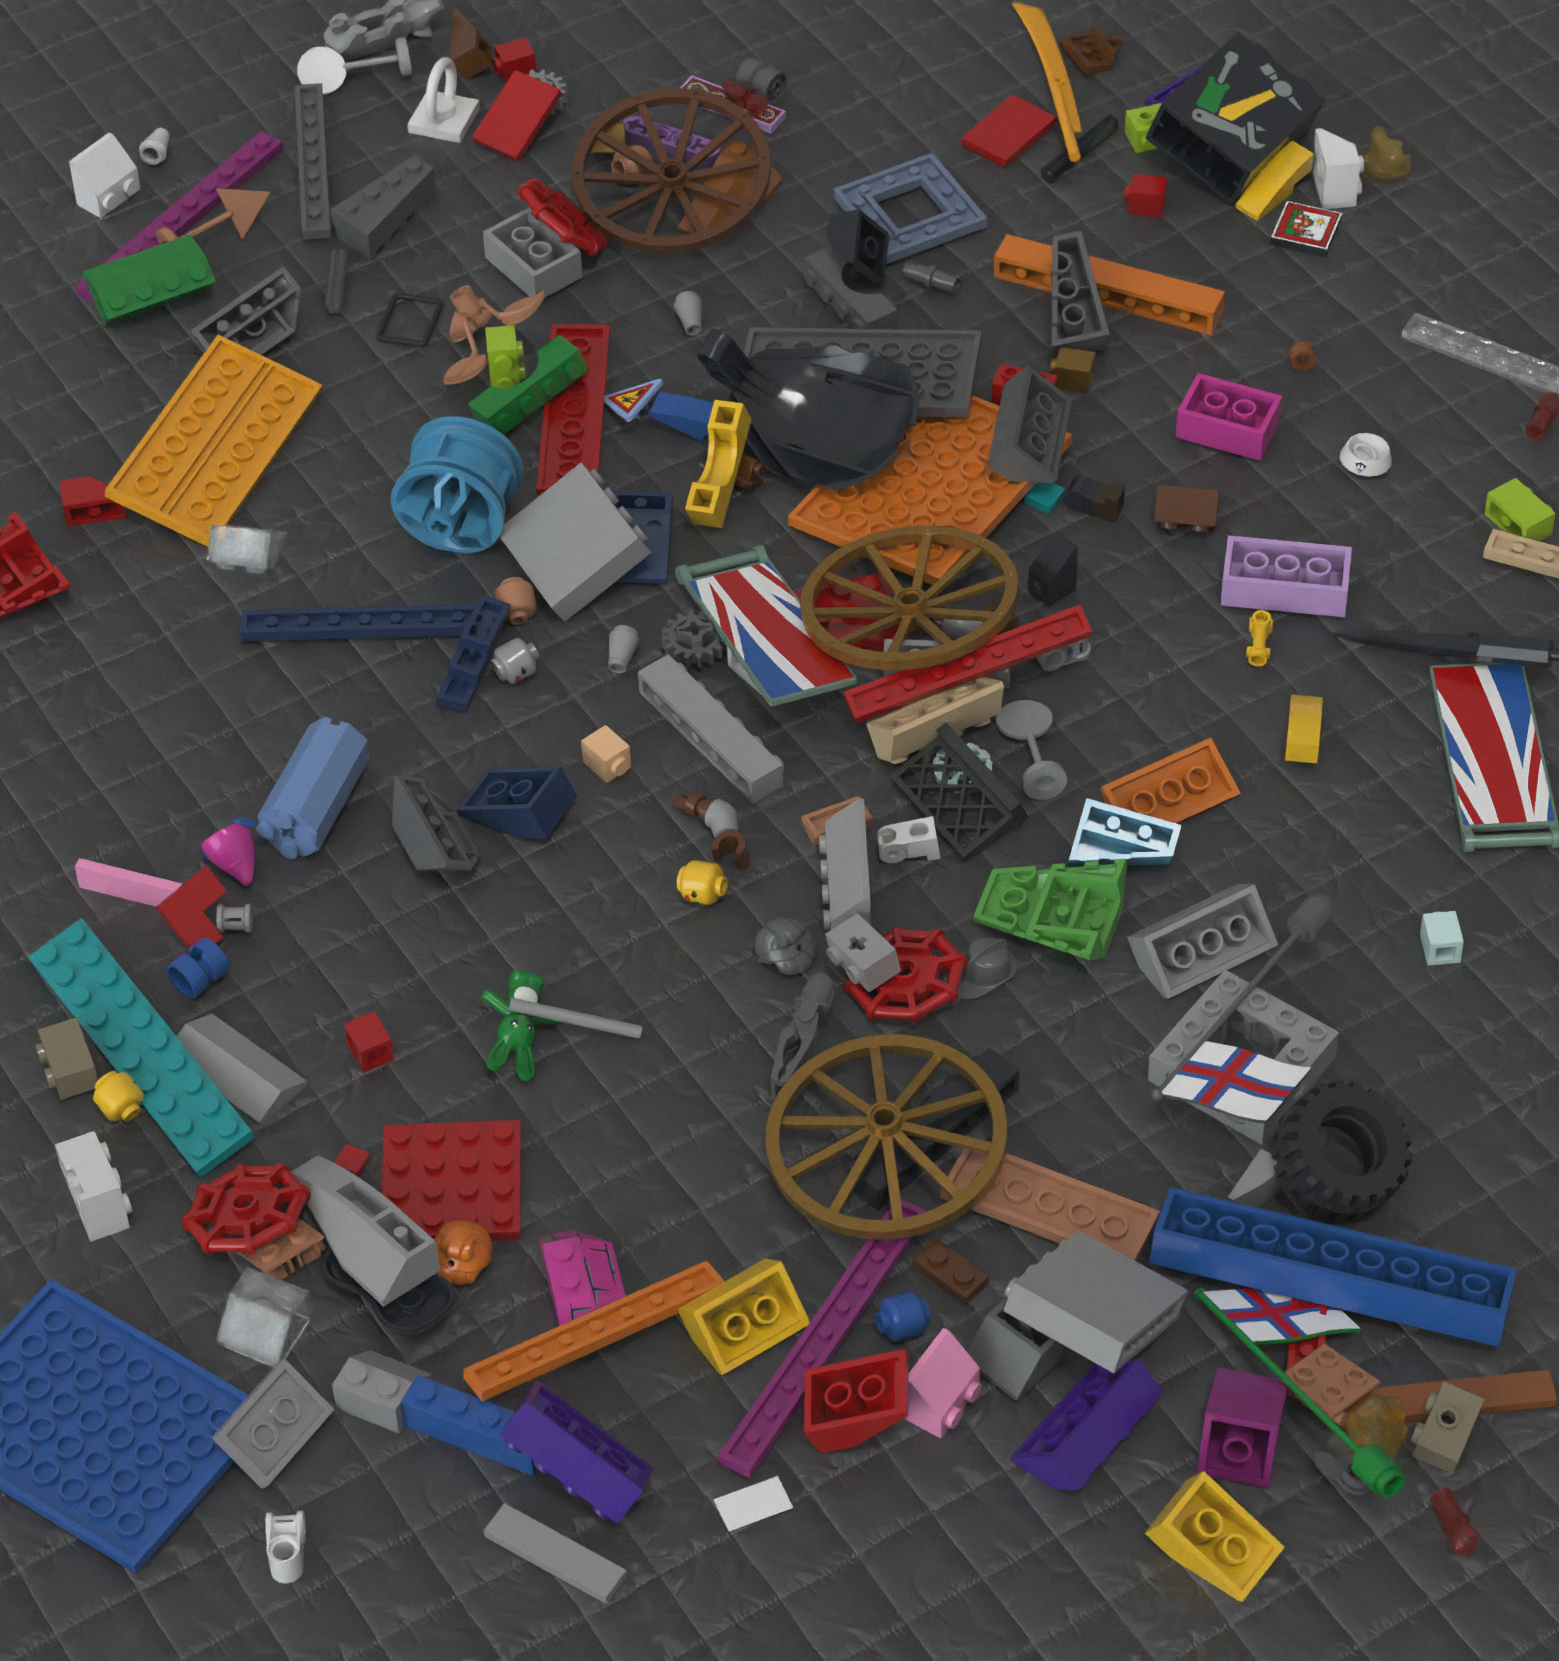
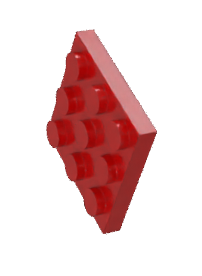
[793,573,908,652]

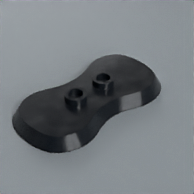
[320,1248,456,1336]

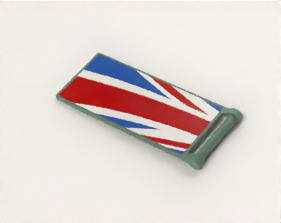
[675,545,857,706]
[1429,662,1559,852]

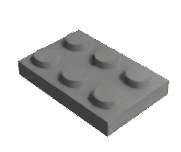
[211,1359,335,1489]

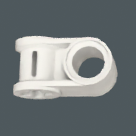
[266,1510,306,1583]

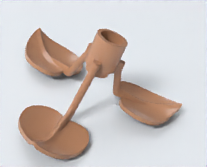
[443,285,546,385]

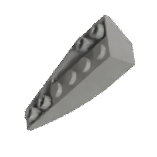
[291,1155,441,1307]

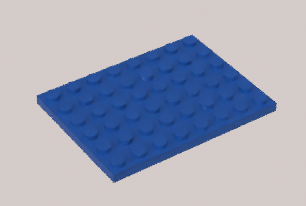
[0,1279,249,1574]

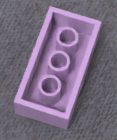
[1221,535,1352,617]

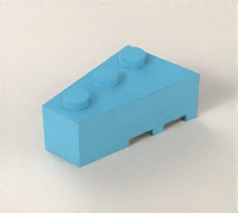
[1067,798,1181,868]

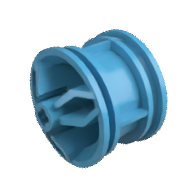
[391,416,524,553]

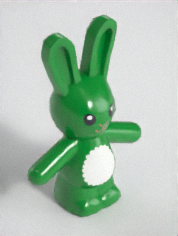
[482,970,559,1081]

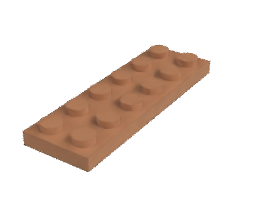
[940,1149,1160,1262]

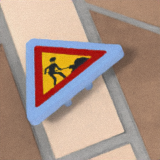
[605,379,663,422]

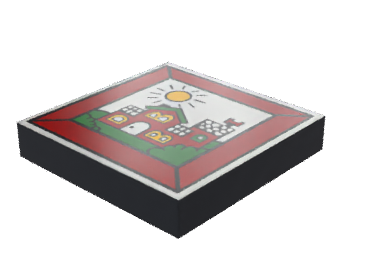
[1271,201,1342,257]

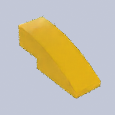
[1235,140,1314,221]
[1285,695,1323,764]

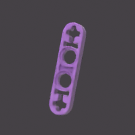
[623,116,721,167]

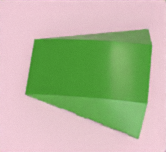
[973,858,1127,960]

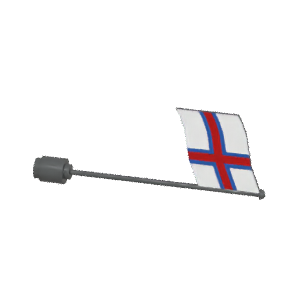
[1151,894,1334,1123]

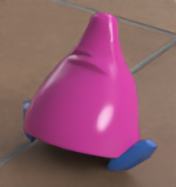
[201,817,256,887]

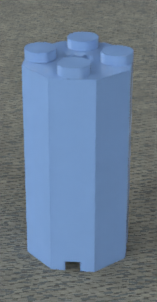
[256,717,370,859]

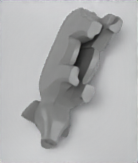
[323,0,444,61]

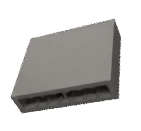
[499,462,651,622]
[1004,1231,1188,1373]

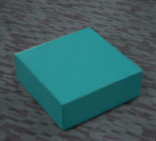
[1024,483,1065,514]

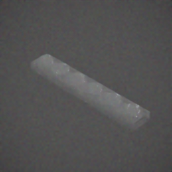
[1402,312,1559,398]

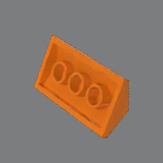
[1100,738,1241,824]

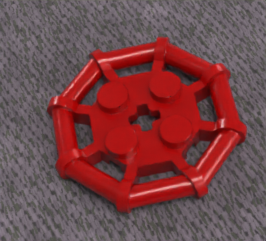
[518,178,607,256]
[844,926,968,1024]
[182,1162,310,1256]

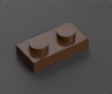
[913,1238,989,1306]

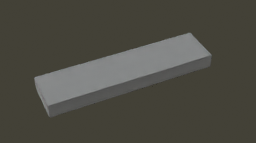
[484,1503,627,1604]

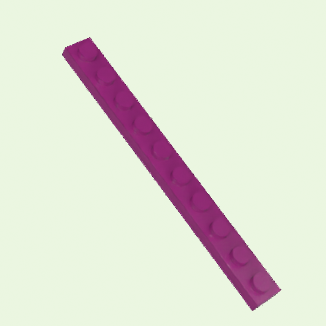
[76,131,284,304]
[718,1198,927,1479]

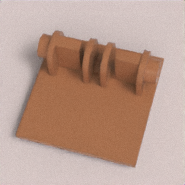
[237,1218,325,1285]
[1278,1344,1381,1426]

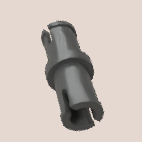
[903,260,962,294]

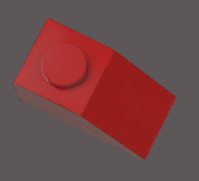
[59,476,127,527]

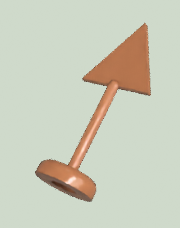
[156,188,270,245]

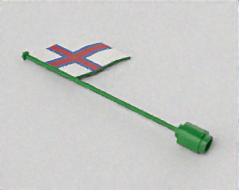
[1193,1287,1405,1498]

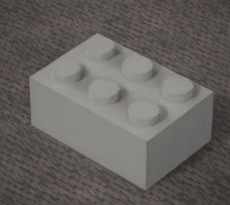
[483,207,582,298]

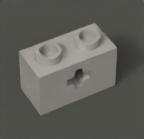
[825,913,901,992]

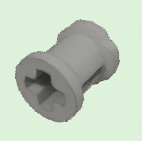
[216,904,253,933]

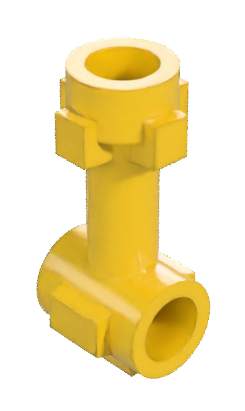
[1246,610,1273,667]

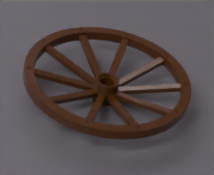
[572,88,771,253]

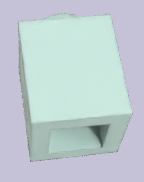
[1420,911,1464,966]

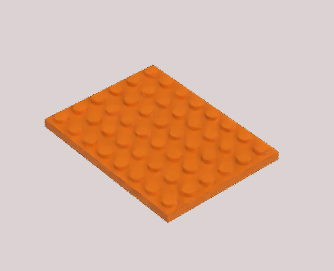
[787,396,1072,585]

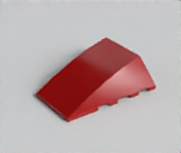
[0,511,71,619]

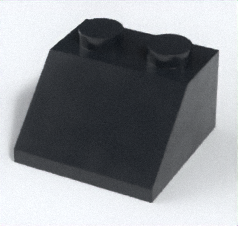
[827,209,890,286]

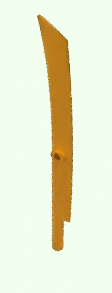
[1011,2,1082,162]

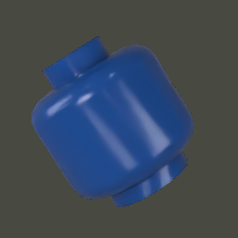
[875,1291,931,1342]

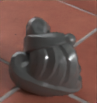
[754,915,818,975]

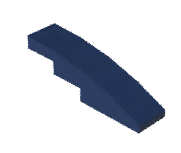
[436,595,510,714]

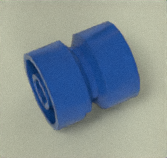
[166,937,230,999]

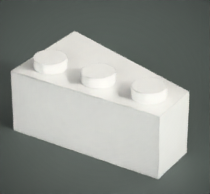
[55,1131,133,1242]

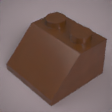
[1154,485,1220,532]

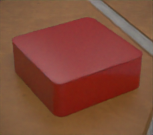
[334,1144,370,1177]

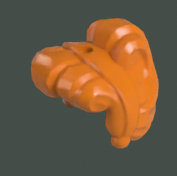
[434,1220,492,1286]

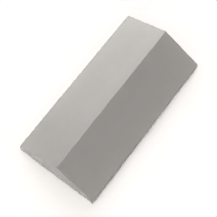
[177,1013,308,1127]

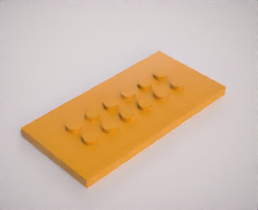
[104,335,322,549]

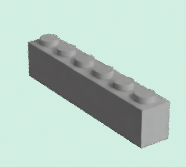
[638,654,784,804]

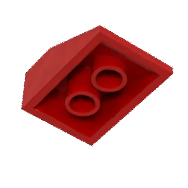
[804,1349,908,1454]

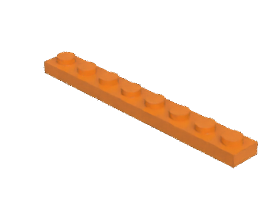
[464,1260,725,1402]

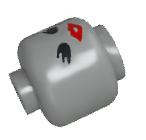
[491,638,540,684]

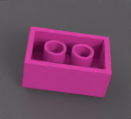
[1176,373,1283,461]

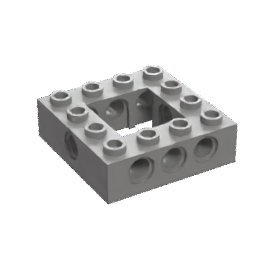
[1148,970,1339,1145]

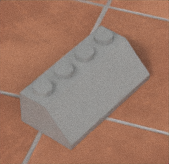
[819,798,871,930]
[1127,884,1278,999]

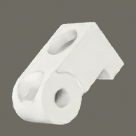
[876,816,941,863]

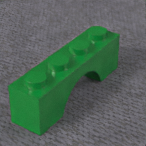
[468,335,589,435]

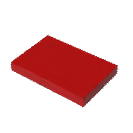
[472,70,562,162]
[961,95,1056,168]

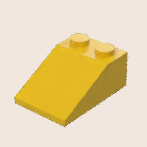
[1145,1471,1285,1602]

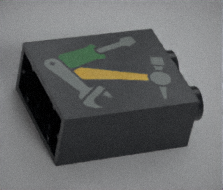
[1145,32,1325,207]

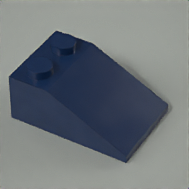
[456,766,577,839]

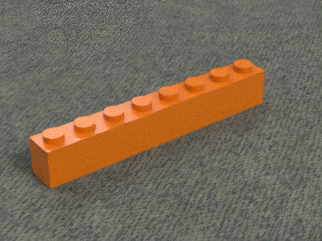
[994,234,1225,335]

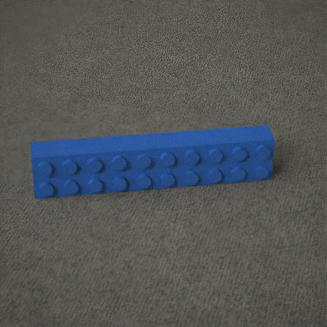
[1150,1187,1517,1347]

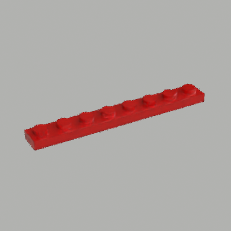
[844,604,1093,724]

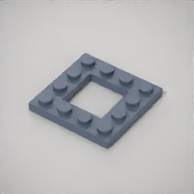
[833,153,988,264]

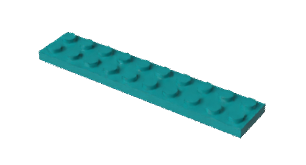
[28,918,256,1179]

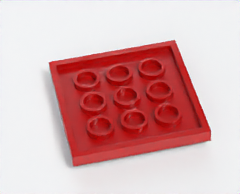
[382,1120,522,1241]

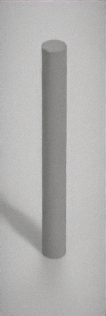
[508,997,642,1039]

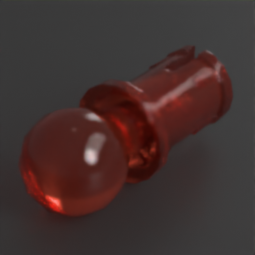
[722,78,768,116]
[1526,392,1559,439]
[1430,1488,1479,1555]

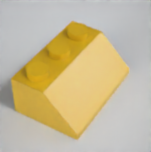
[677,1258,810,1375]

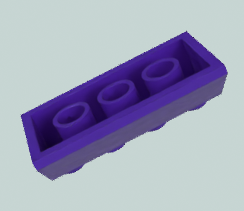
[1010,1359,1163,1490]
[500,1381,653,1524]

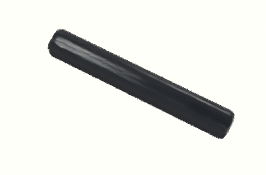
[1041,114,1119,182]

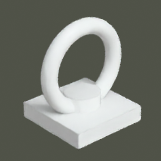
[408,57,480,143]

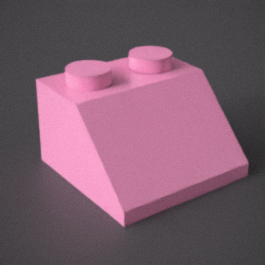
[904,1328,982,1439]

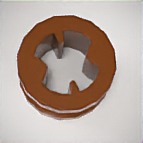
[1288,342,1317,371]

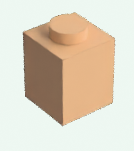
[581,725,631,783]

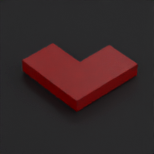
[155,865,227,948]

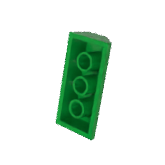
[82,234,216,326]

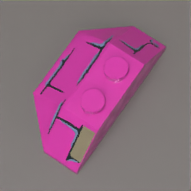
[538,1230,626,1326]

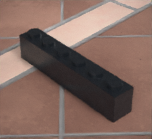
[848,1048,1020,1211]

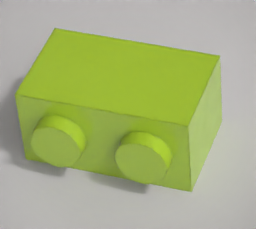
[1484,478,1556,541]

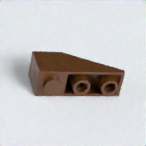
[449,8,493,80]

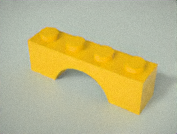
[685,400,752,528]

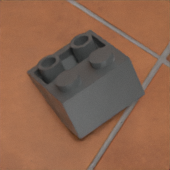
[966,1297,1065,1401]

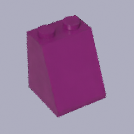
[1197,1367,1288,1488]

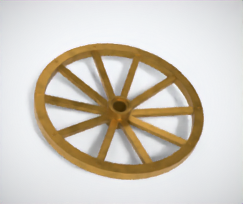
[800,525,1019,670]
[765,1034,1008,1240]

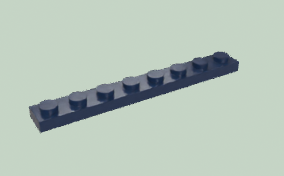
[240,604,476,641]

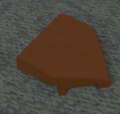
[1060,25,1125,76]

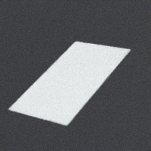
[714,1476,793,1531]

